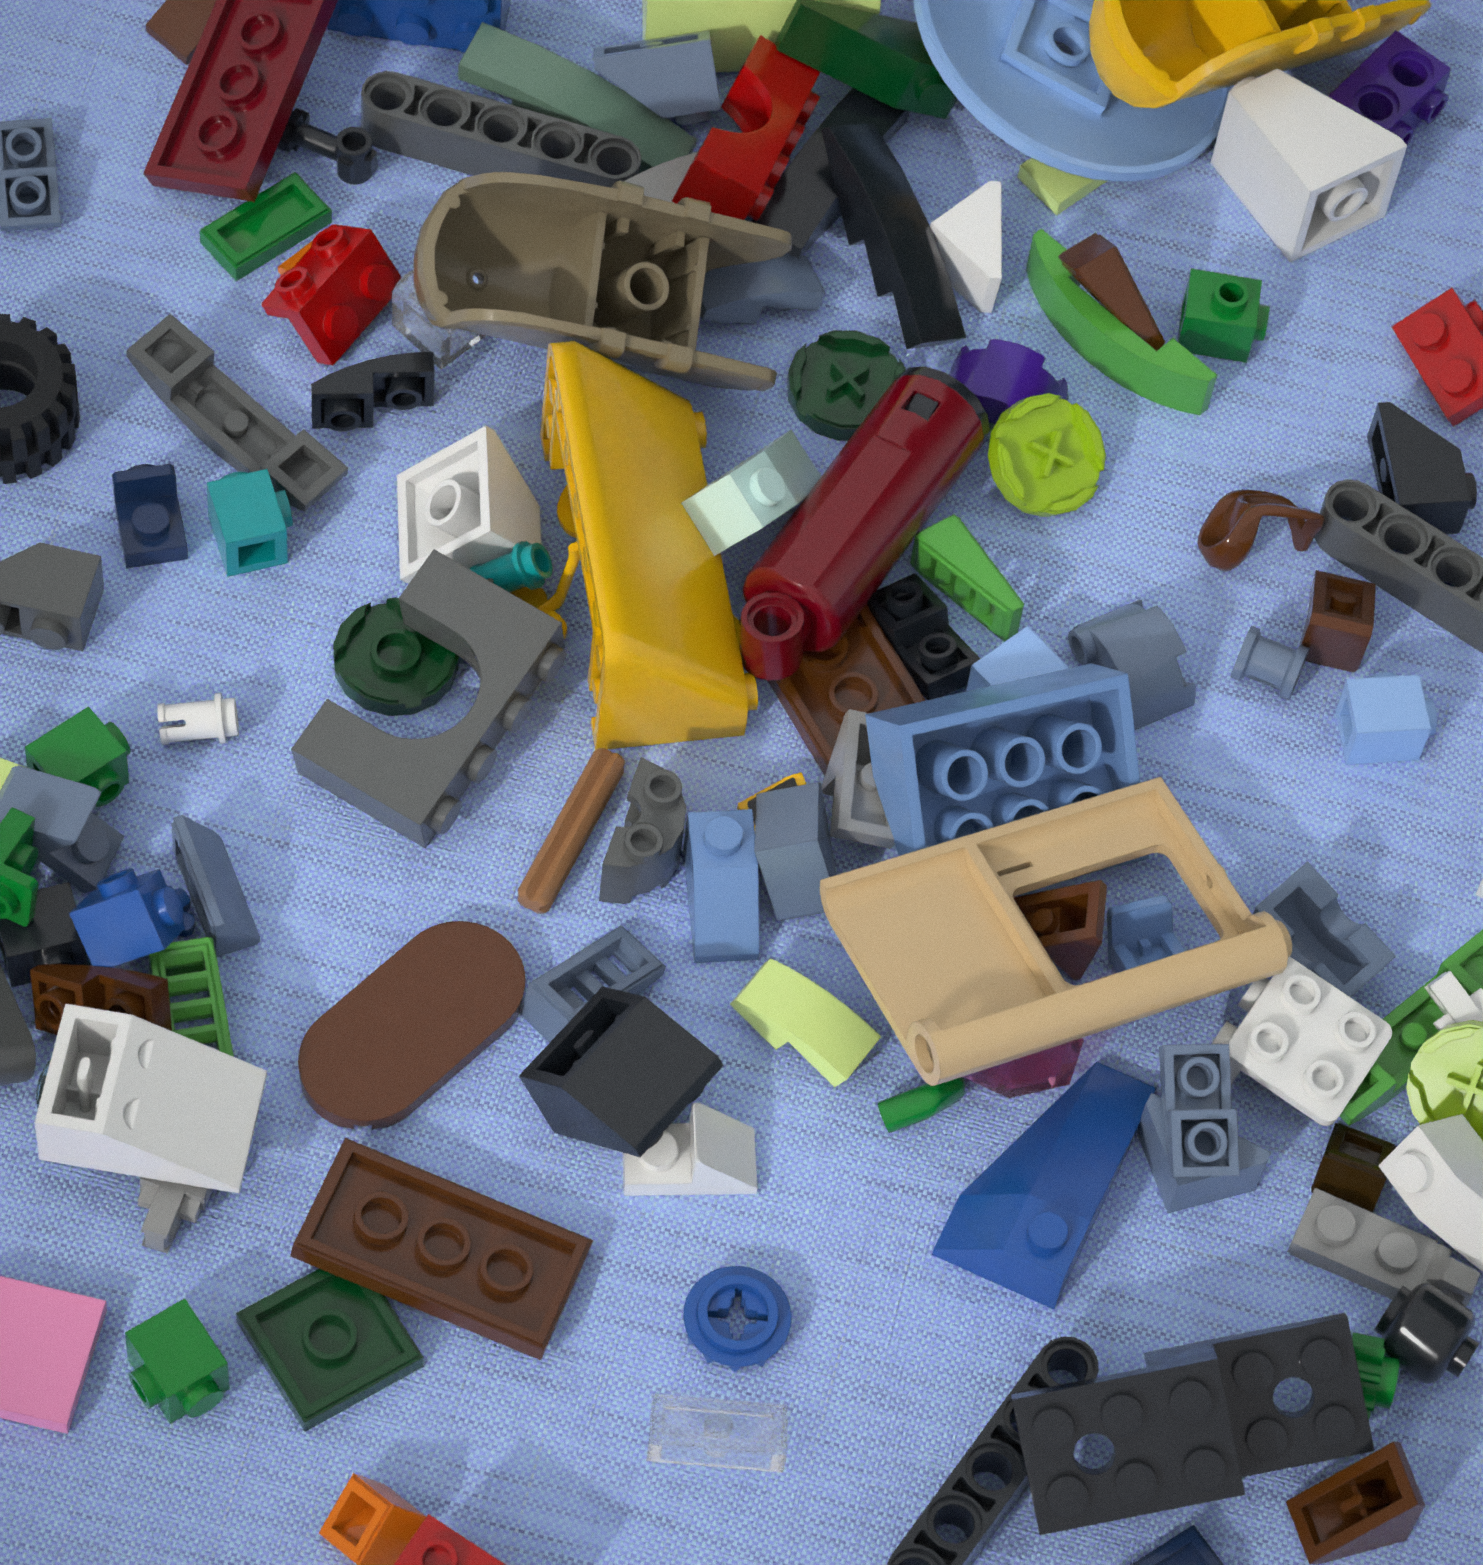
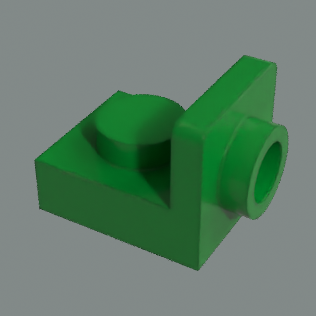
[0,807,38,927]

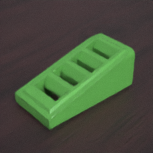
[910,514,1024,642]
[148,937,234,1057]

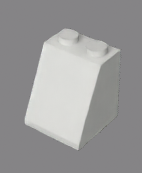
[1211,68,1407,263]

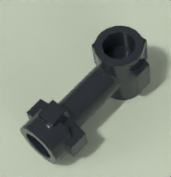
[277,108,377,185]

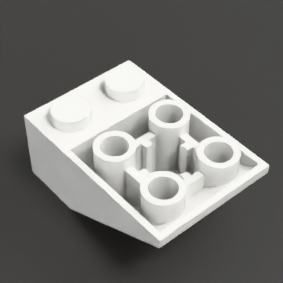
[35,1004,267,1194]

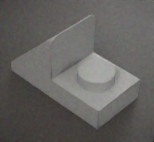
[822,709,895,849]

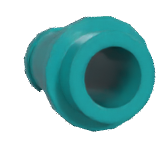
[470,541,553,593]

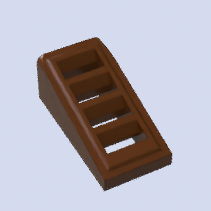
[1058,233,1166,351]

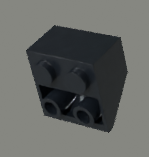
[519,986,724,1157]

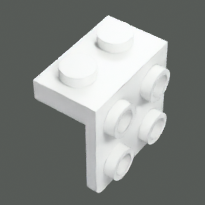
[1211,957,1392,1126]

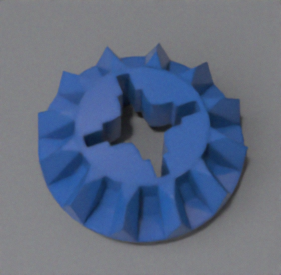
[683,1266,792,1373]

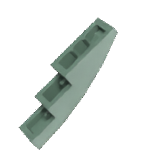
[458,22,696,173]

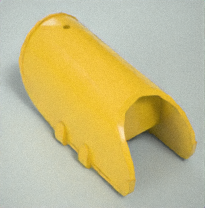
[1089,0,1431,108]

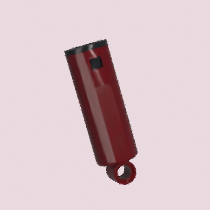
[740,367,990,681]

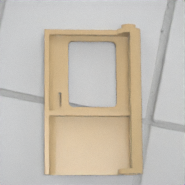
[820,777,1292,1086]

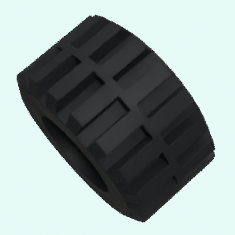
[0,314,80,484]

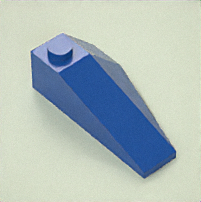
[932,1062,1157,1309]

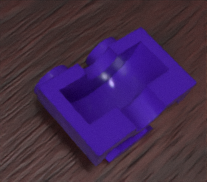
[949,339,1069,425]

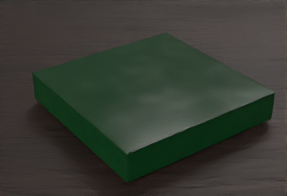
[236,1269,424,1432]

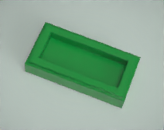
[199,172,332,281]

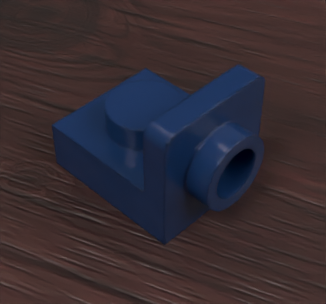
[112,464,188,568]

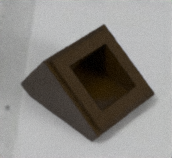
[1311,1123,1397,1213]

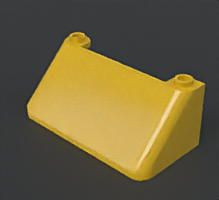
[540,341,758,750]

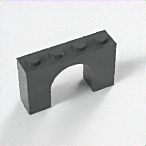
[291,549,567,848]

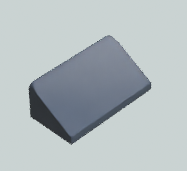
[171,815,260,957]

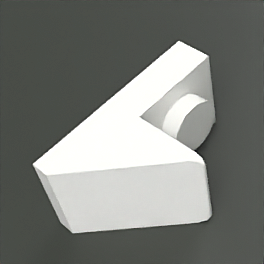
[622,1103,758,1196]

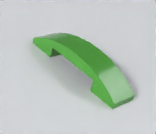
[1026,229,1217,415]
[1340,929,1483,1126]

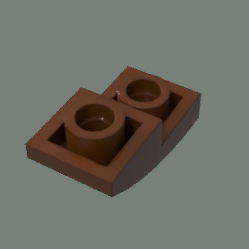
[30,964,172,1035]

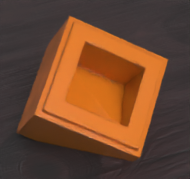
[319,1473,426,1565]

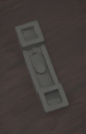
[126,314,348,511]

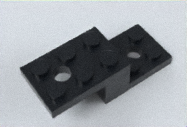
[1011,1313,1375,1535]

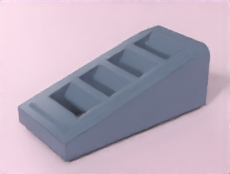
[521,925,666,1043]

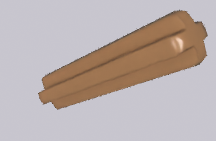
[518,748,625,914]

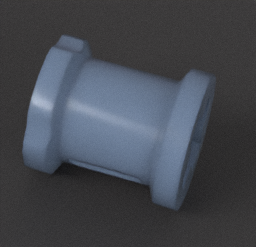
[1231,625,1310,700]

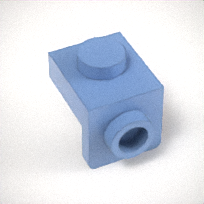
[1107,895,1185,973]

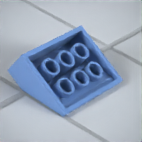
[865,663,1149,874]

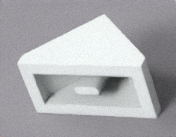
[930,181,1002,313]

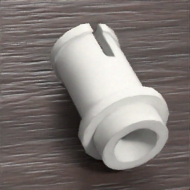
[157,693,239,745]

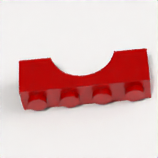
[672,35,821,221]

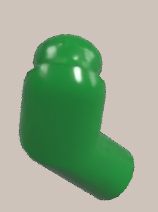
[877,1077,965,1133]

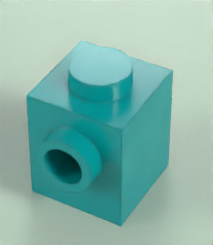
[207,469,293,577]

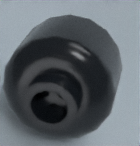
[1374,1283,1480,1384]

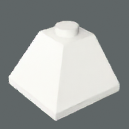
[397,425,542,584]

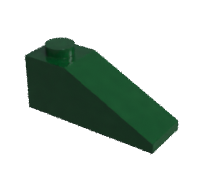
[775,0,957,119]

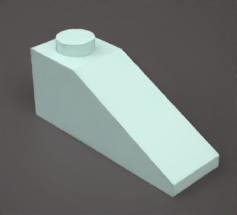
[681,429,821,556]

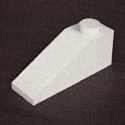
[1378,1114,1483,1272]

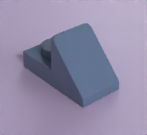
[0,765,124,893]

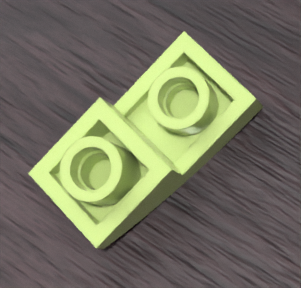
[730,958,881,1087]

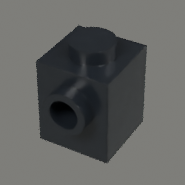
[0,882,88,987]

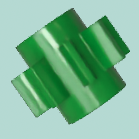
[1352,1332,1399,1420]

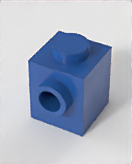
[69,868,185,968]

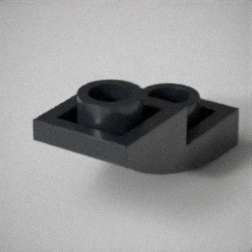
[311,351,434,431]
[867,573,980,700]

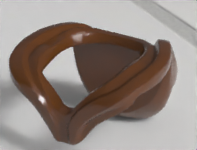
[1197,490,1325,572]

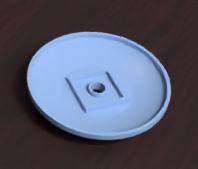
[913,0,1235,182]

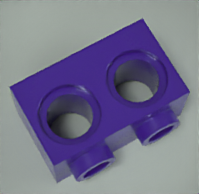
[1328,30,1452,145]

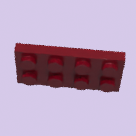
[143,0,338,202]

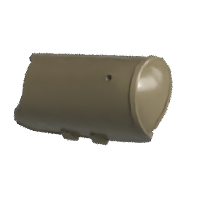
[413,172,792,392]

